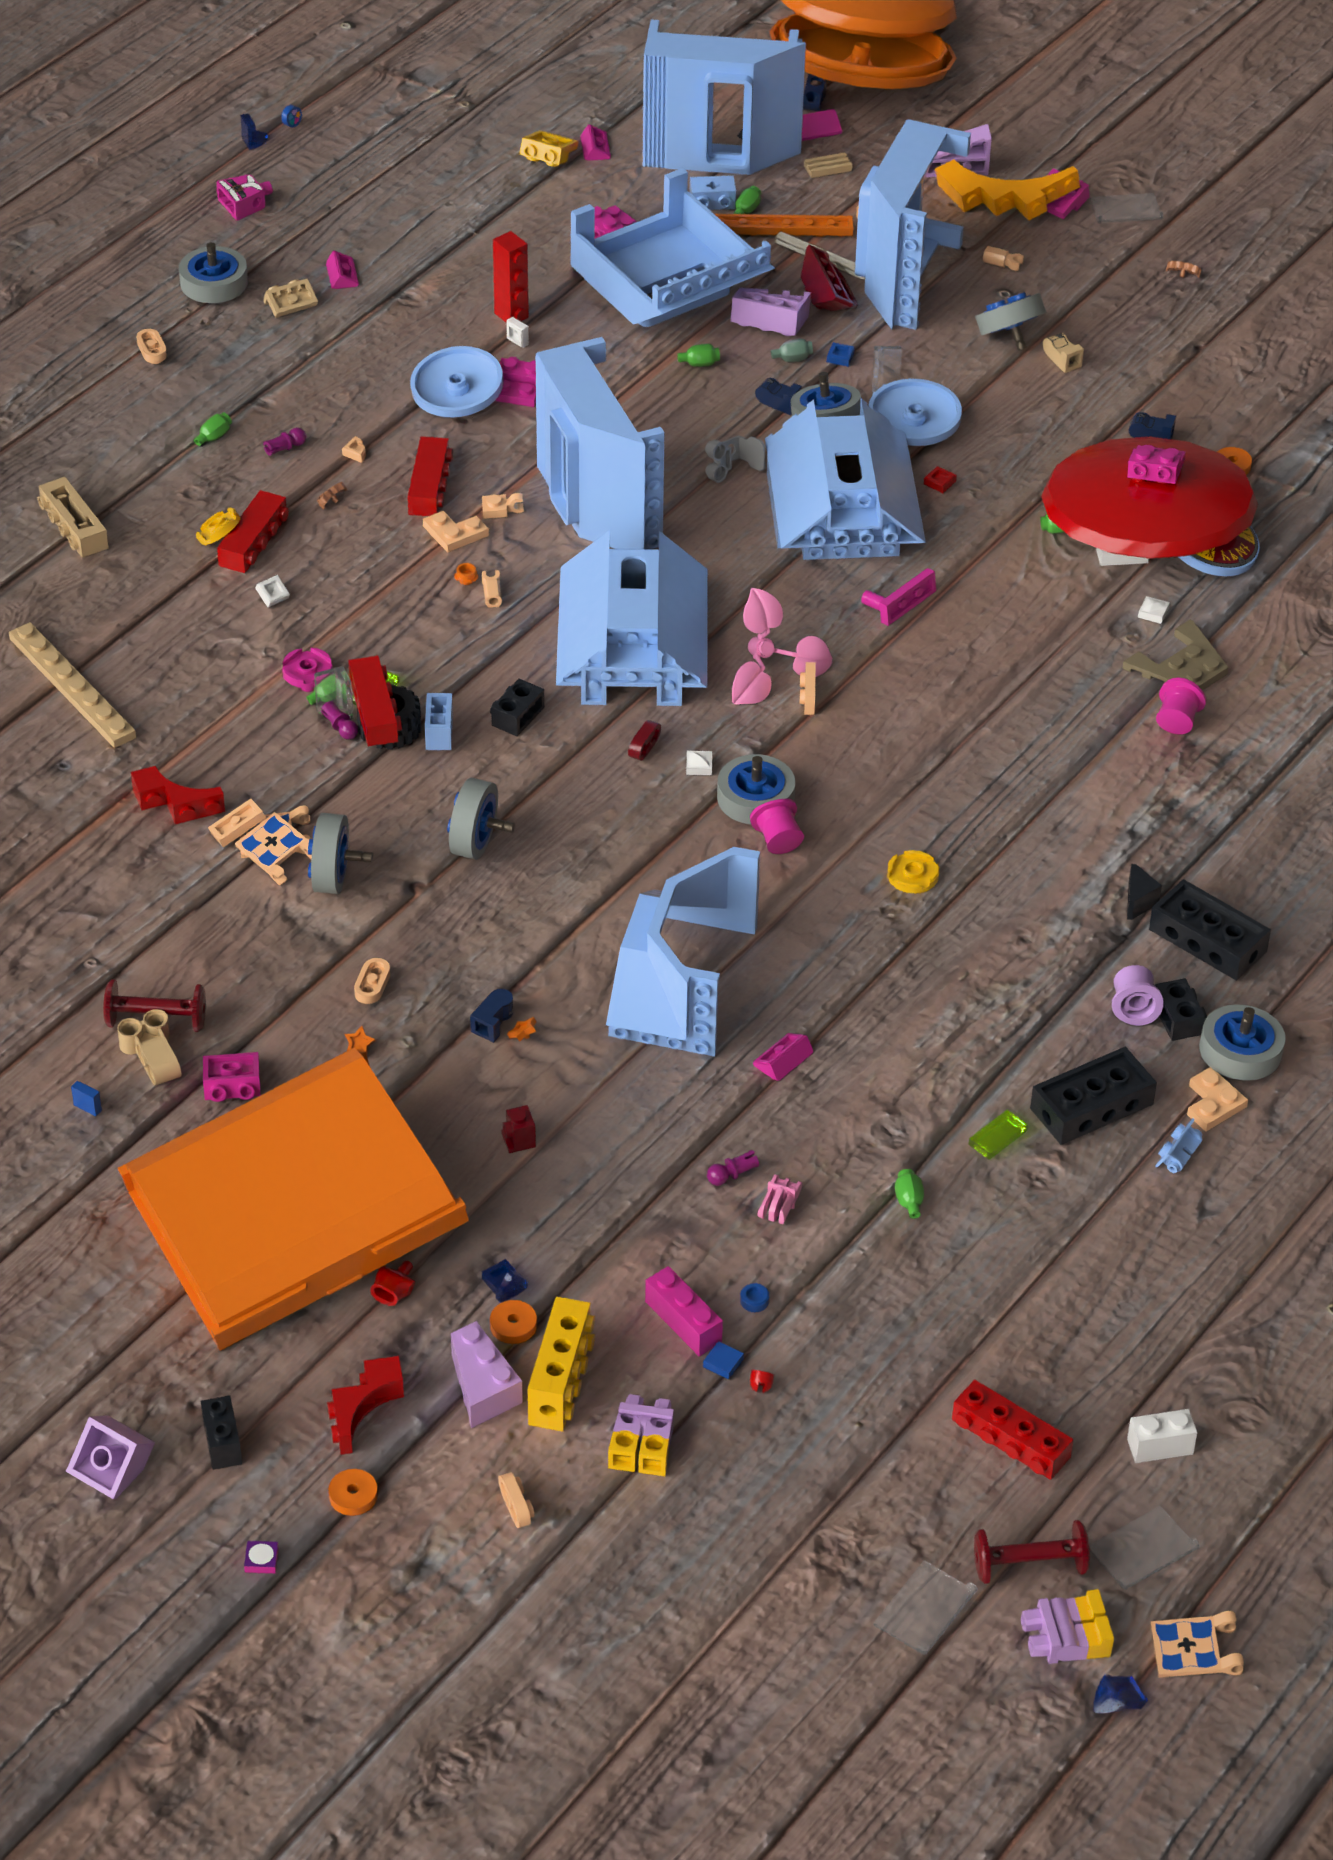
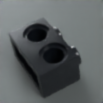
[490,678,545,737]
[1155,978,1207,1041]
[201,1395,242,1470]

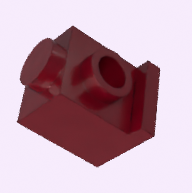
[501,1105,536,1153]

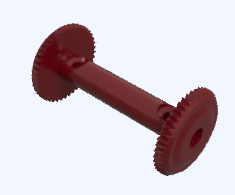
[103,980,206,1032]
[974,1520,1090,1584]

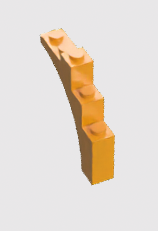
[935,159,1080,221]

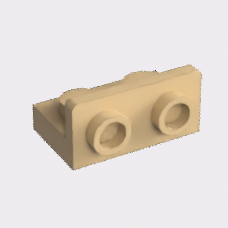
[263,278,318,318]

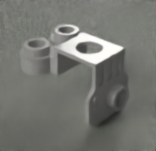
[705,435,765,483]

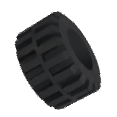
[357,684,421,750]

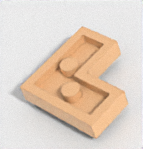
[423,511,489,553]
[1187,1067,1248,1132]

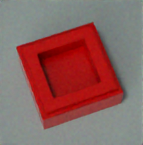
[923,466,957,493]

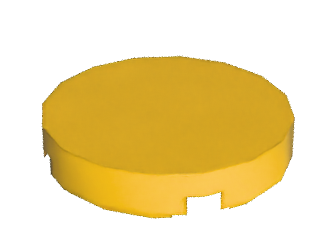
[196,508,240,545]
[887,850,940,894]

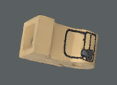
[1043,333,1084,373]

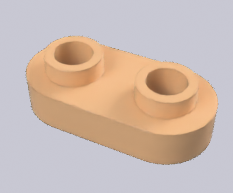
[137,329,167,364]
[354,958,390,1004]
[499,1472,534,1528]

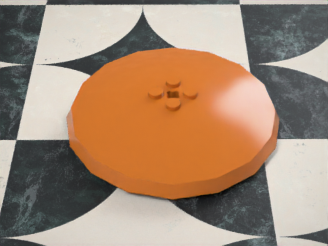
[781,0,957,37]
[769,14,957,89]

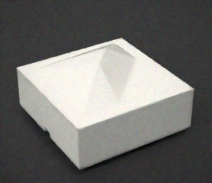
[507,317,529,348]
[255,575,290,607]
[1138,596,1170,624]
[686,751,712,775]

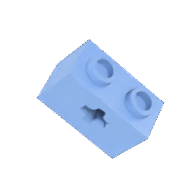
[690,176,736,210]
[425,693,453,750]

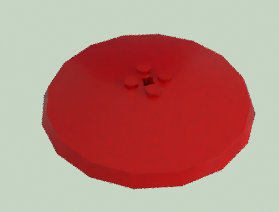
[1041,437,1258,559]

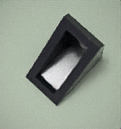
[1127,864,1162,920]

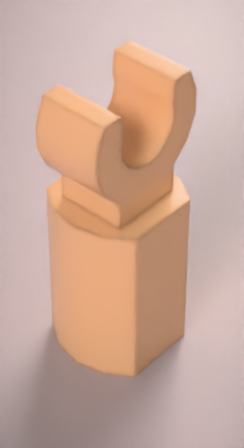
[983,246,1024,271]
[482,570,502,608]

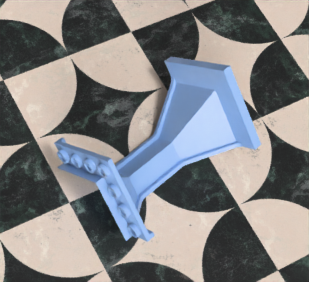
[606,847,760,1057]

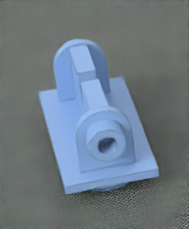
[1155,1118,1203,1173]

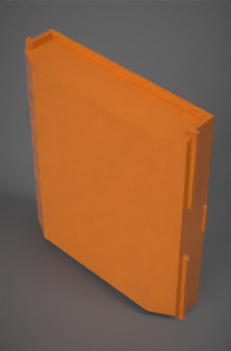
[117,1044,469,1351]

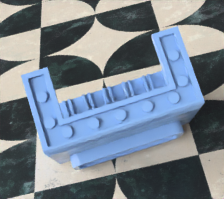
[643,20,806,175]
[855,119,971,330]
[571,168,775,327]
[536,337,664,549]

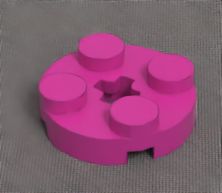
[282,648,333,692]

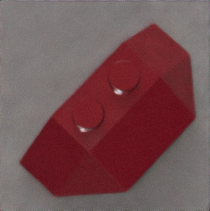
[800,245,859,311]

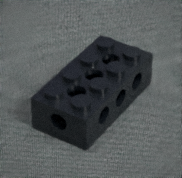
[1149,879,1271,981]
[1030,1046,1157,1145]

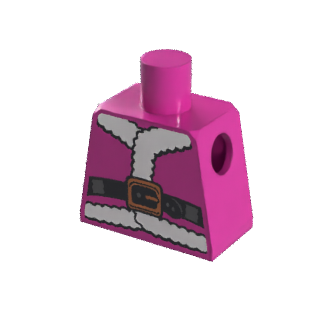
[216,174,273,221]

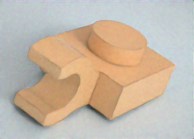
[482,493,524,519]

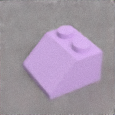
[66,1415,155,1499]

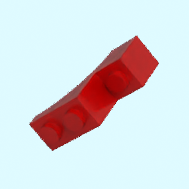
[131,766,225,825]
[327,1356,404,1455]

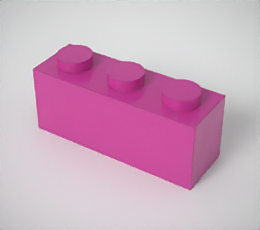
[645,1266,723,1357]

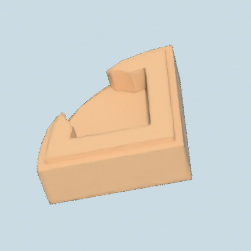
[342,436,366,463]

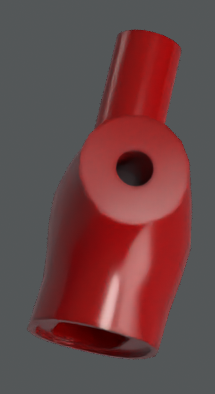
[370,1260,415,1306]

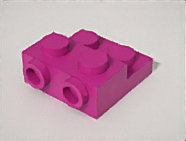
[1046,168,1090,220]
[594,205,637,238]
[495,357,536,407]
[1128,445,1185,484]
[203,1052,261,1102]

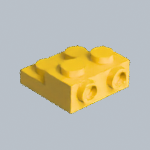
[520,130,578,167]

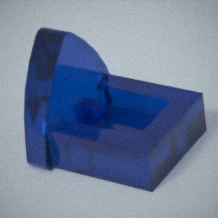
[240,113,268,150]
[482,1259,528,1302]
[1093,1675,1149,1713]

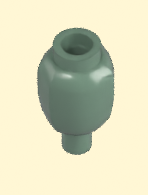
[770,338,813,362]

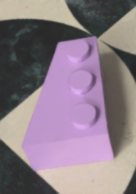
[924,124,991,177]
[731,288,811,336]
[451,1321,523,1428]

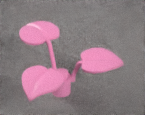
[732,588,832,704]

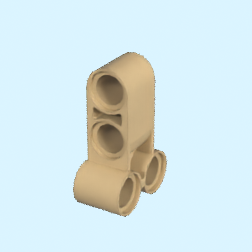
[117,1009,182,1086]

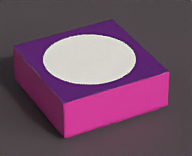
[244,1541,279,1574]

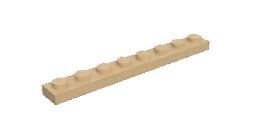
[9,622,136,748]

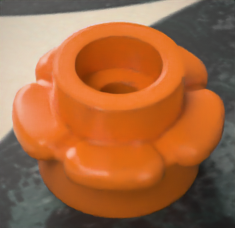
[454,563,478,585]

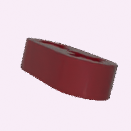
[628,720,661,761]

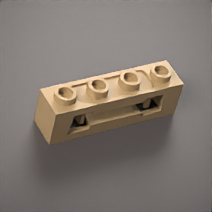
[37,477,108,558]

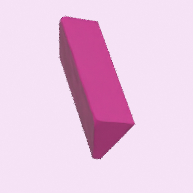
[802,109,842,141]
[581,124,611,161]
[326,250,359,289]
[753,1033,813,1081]

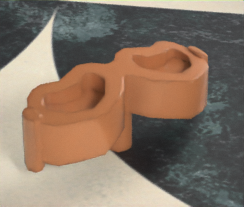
[1166,261,1202,278]
[317,482,348,509]

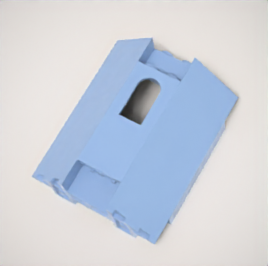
[765,398,926,560]
[556,530,708,706]

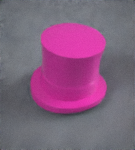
[1156,677,1206,735]
[750,799,804,854]

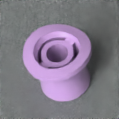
[1112,965,1163,1026]

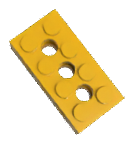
[528,1296,595,1432]

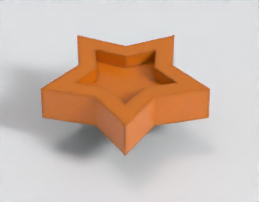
[507,1017,537,1042]
[344,1026,376,1055]

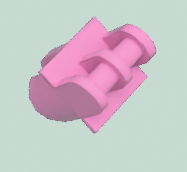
[757,1174,802,1224]

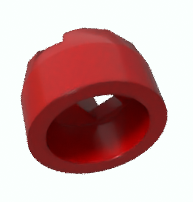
[750,1370,775,1393]

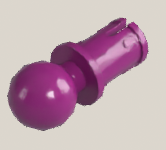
[263,427,306,456]
[321,701,358,740]
[707,1150,759,1186]

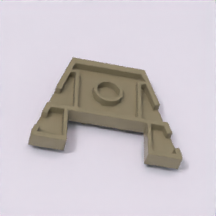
[1123,619,1229,690]

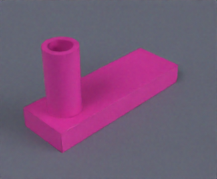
[861,568,936,626]

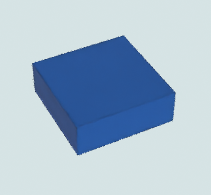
[827,343,855,367]
[71,1081,102,1116]
[703,1341,744,1380]

